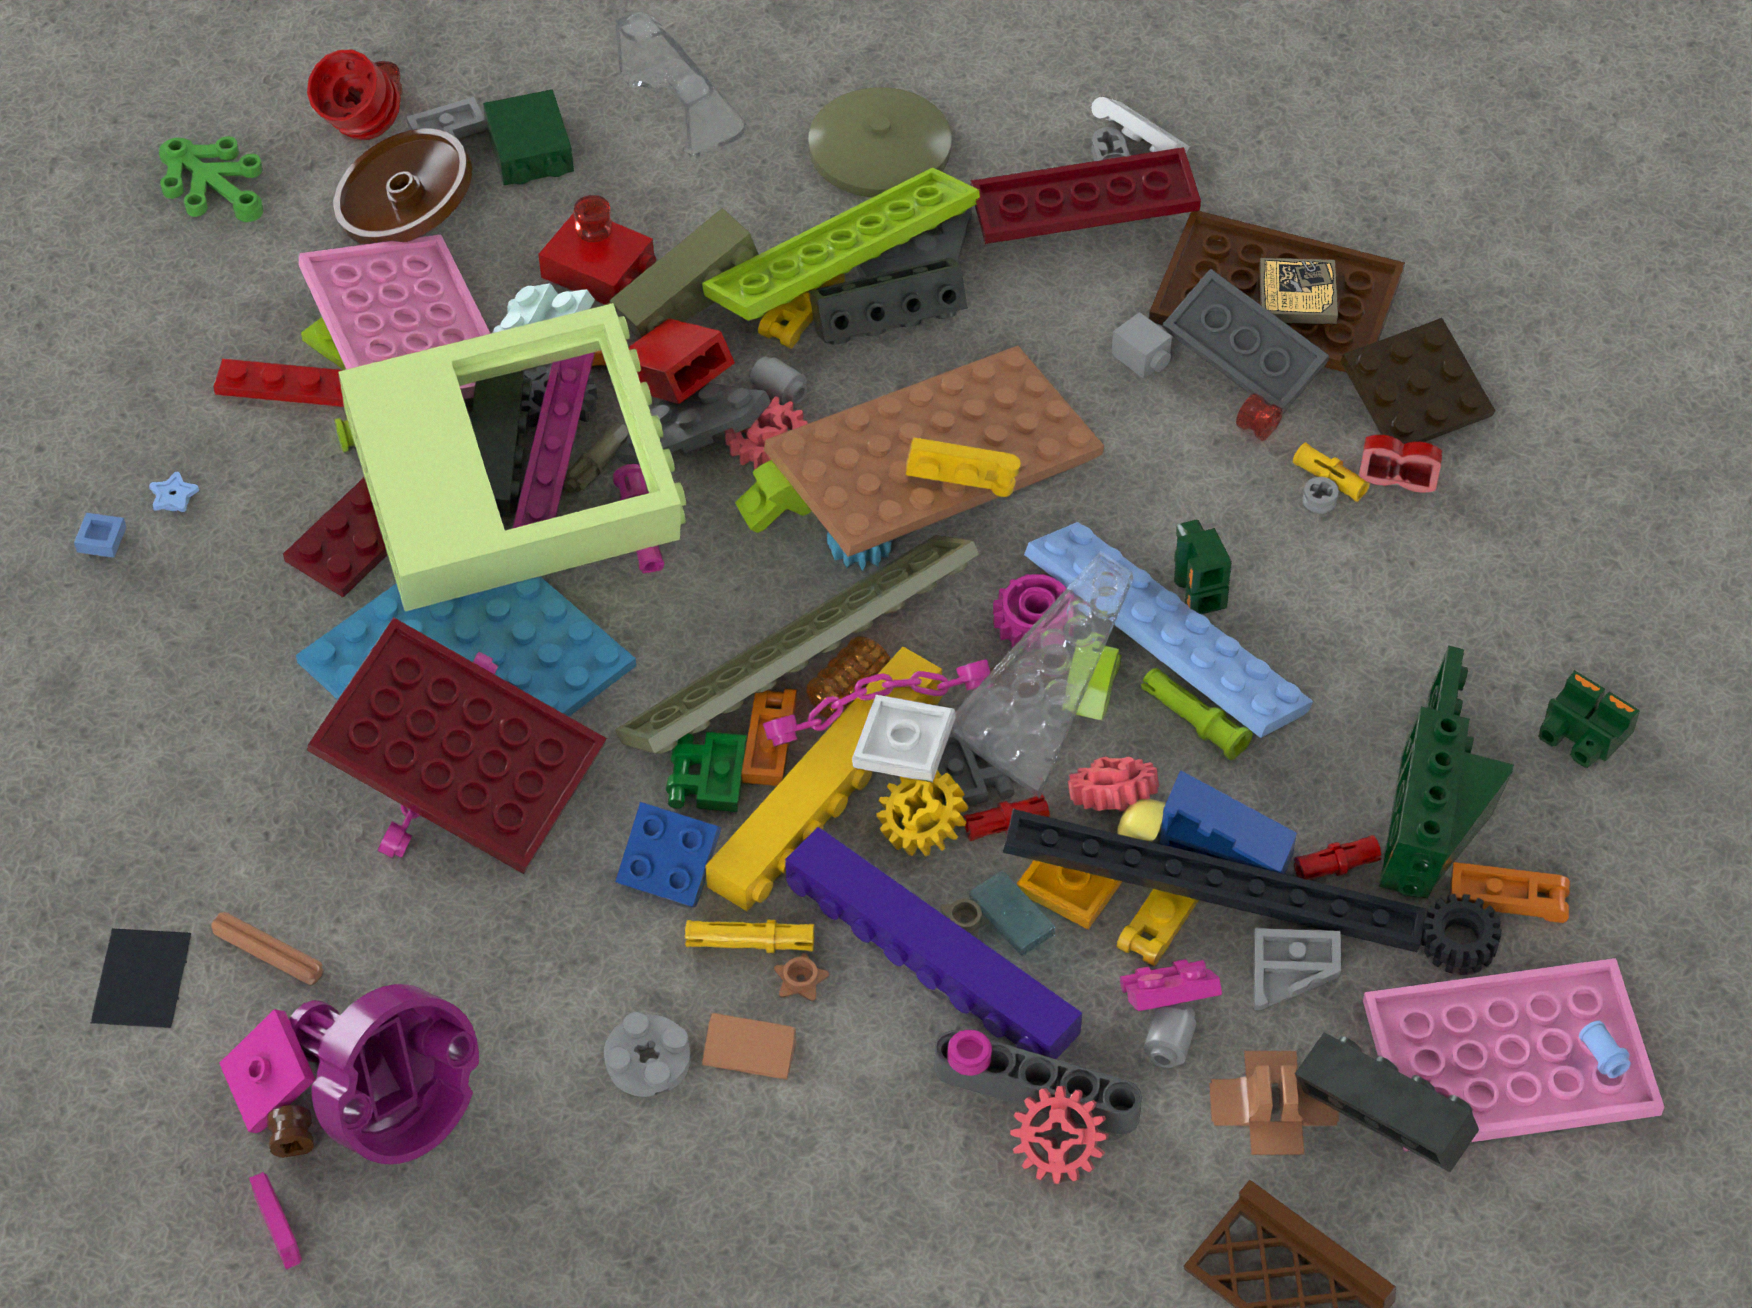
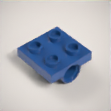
[615,802,722,907]

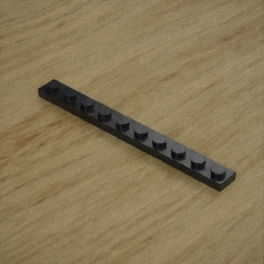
[1003,809,1426,953]

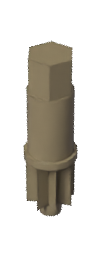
[564,422,630,492]

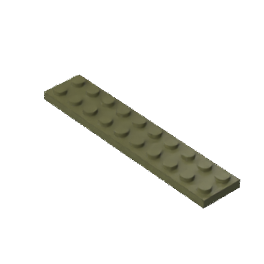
[615,535,979,754]

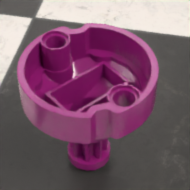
[289,984,479,1165]

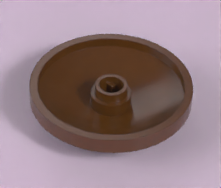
[333,128,472,245]

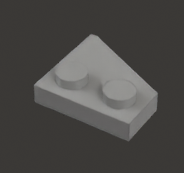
[1253,928,1341,1010]

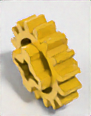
[876,770,968,856]

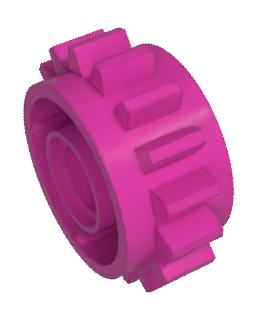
[993,574,1080,654]

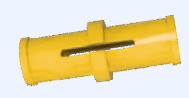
[1293,442,1370,502]

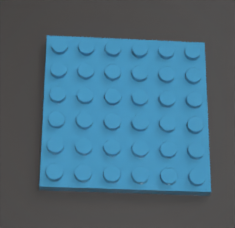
[296,576,636,716]

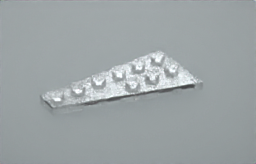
[950,551,1133,798]

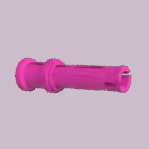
[612,464,664,574]

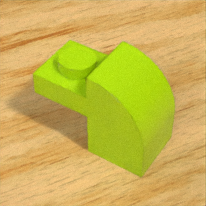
[735,460,811,533]
[1062,641,1122,720]

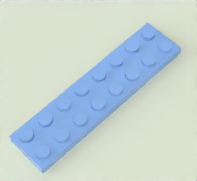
[1024,522,1313,738]

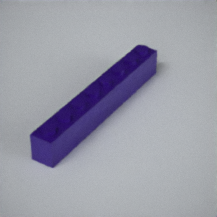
[785,827,1082,1059]

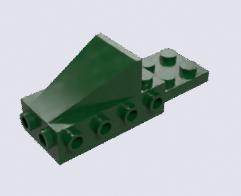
[1379,645,1514,899]

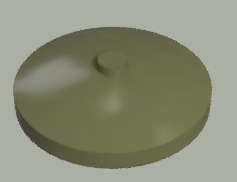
[808,87,951,197]

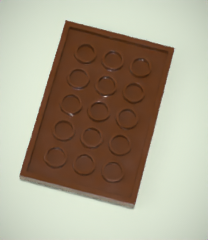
[1149,211,1405,372]

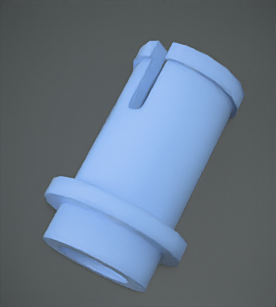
[1579,1020,1631,1078]

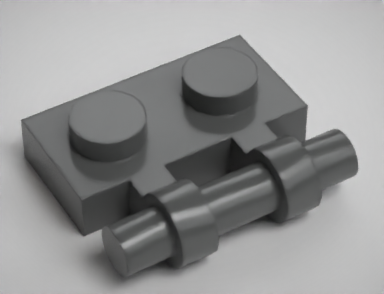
[937,725,1015,806]

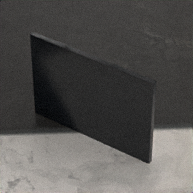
[90,928,191,1028]

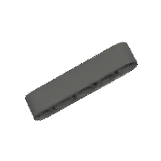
[934,1030,1142,1135]

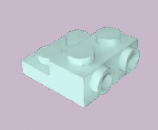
[493,283,595,333]

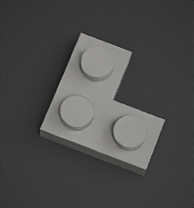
[406,97,487,139]

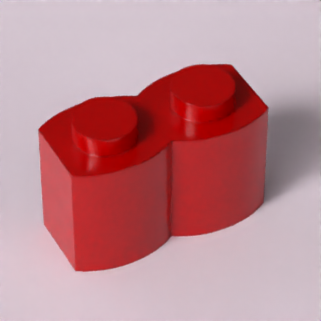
[1359,435,1442,493]

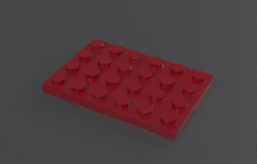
[307,617,607,874]

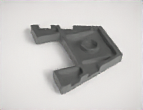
[830,207,972,278]

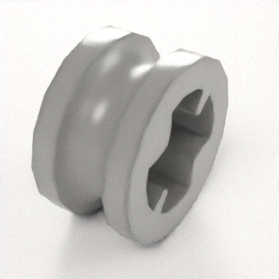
[1302,477,1339,514]

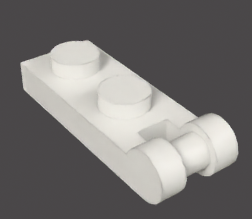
[1092,97,1190,153]

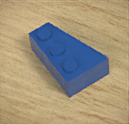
[1160,770,1297,874]

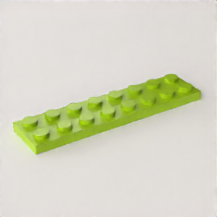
[702,167,980,321]

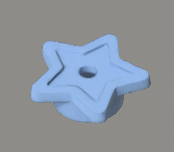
[149,472,200,512]

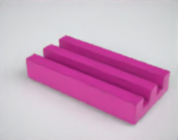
[249,1172,302,1269]

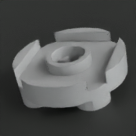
[604,1012,691,1097]

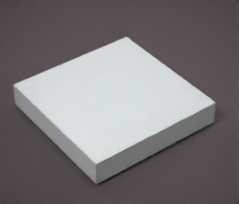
[852,695,956,782]

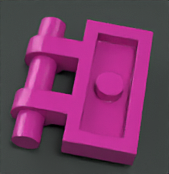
[1120,959,1222,1011]

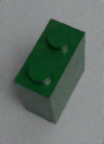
[483,89,574,186]

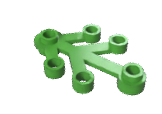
[159,136,264,222]

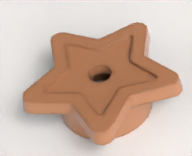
[774,953,829,1001]

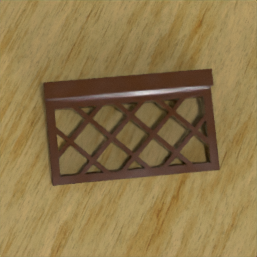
[1183,1179,1396,1308]

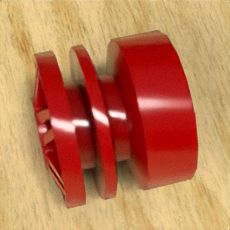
[307,49,401,140]

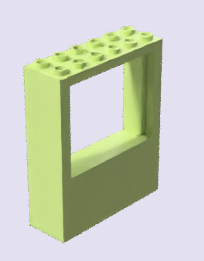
[339,303,686,611]

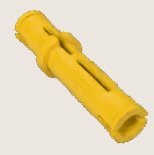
[685,919,815,953]

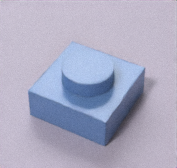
[74,513,126,558]

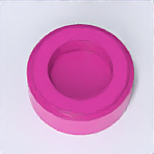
[948,1030,992,1076]

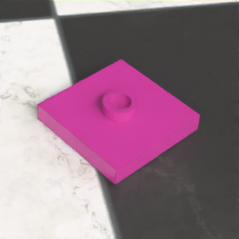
[219,1009,316,1133]

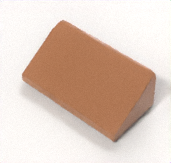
[702,1013,796,1079]

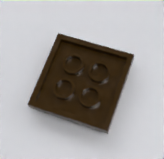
[1340,318,1496,444]

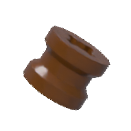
[267,1105,314,1158]

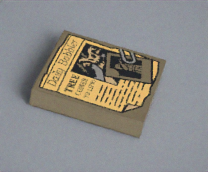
[1259,258,1338,324]

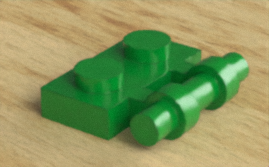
[666,732,747,812]

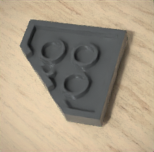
[615,383,771,465]

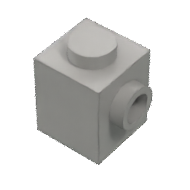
[1111,312,1172,379]

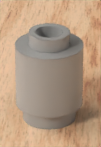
[750,356,807,405]
[1143,1003,1197,1068]

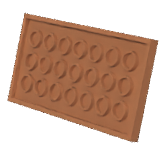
[764,346,1105,557]

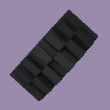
[1421,894,1502,975]

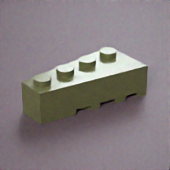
[609,208,759,339]

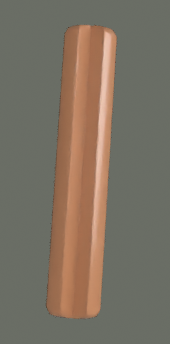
[211,912,324,985]

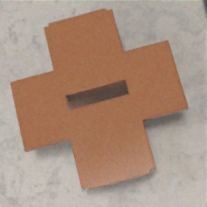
[1209,1051,1339,1155]

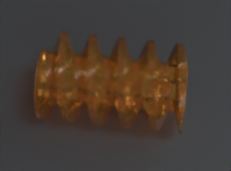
[806,636,891,723]

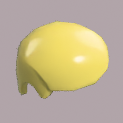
[1117,799,1166,842]

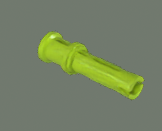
[1141,667,1253,760]

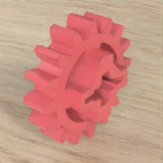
[725,396,808,470]
[1068,757,1159,811]
[1010,1086,1109,1184]

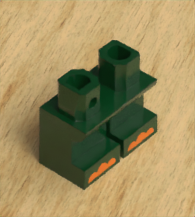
[1174,519,1232,615]
[1538,670,1640,768]

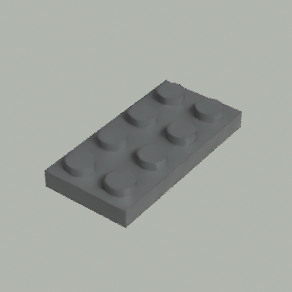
[1163,269,1329,416]

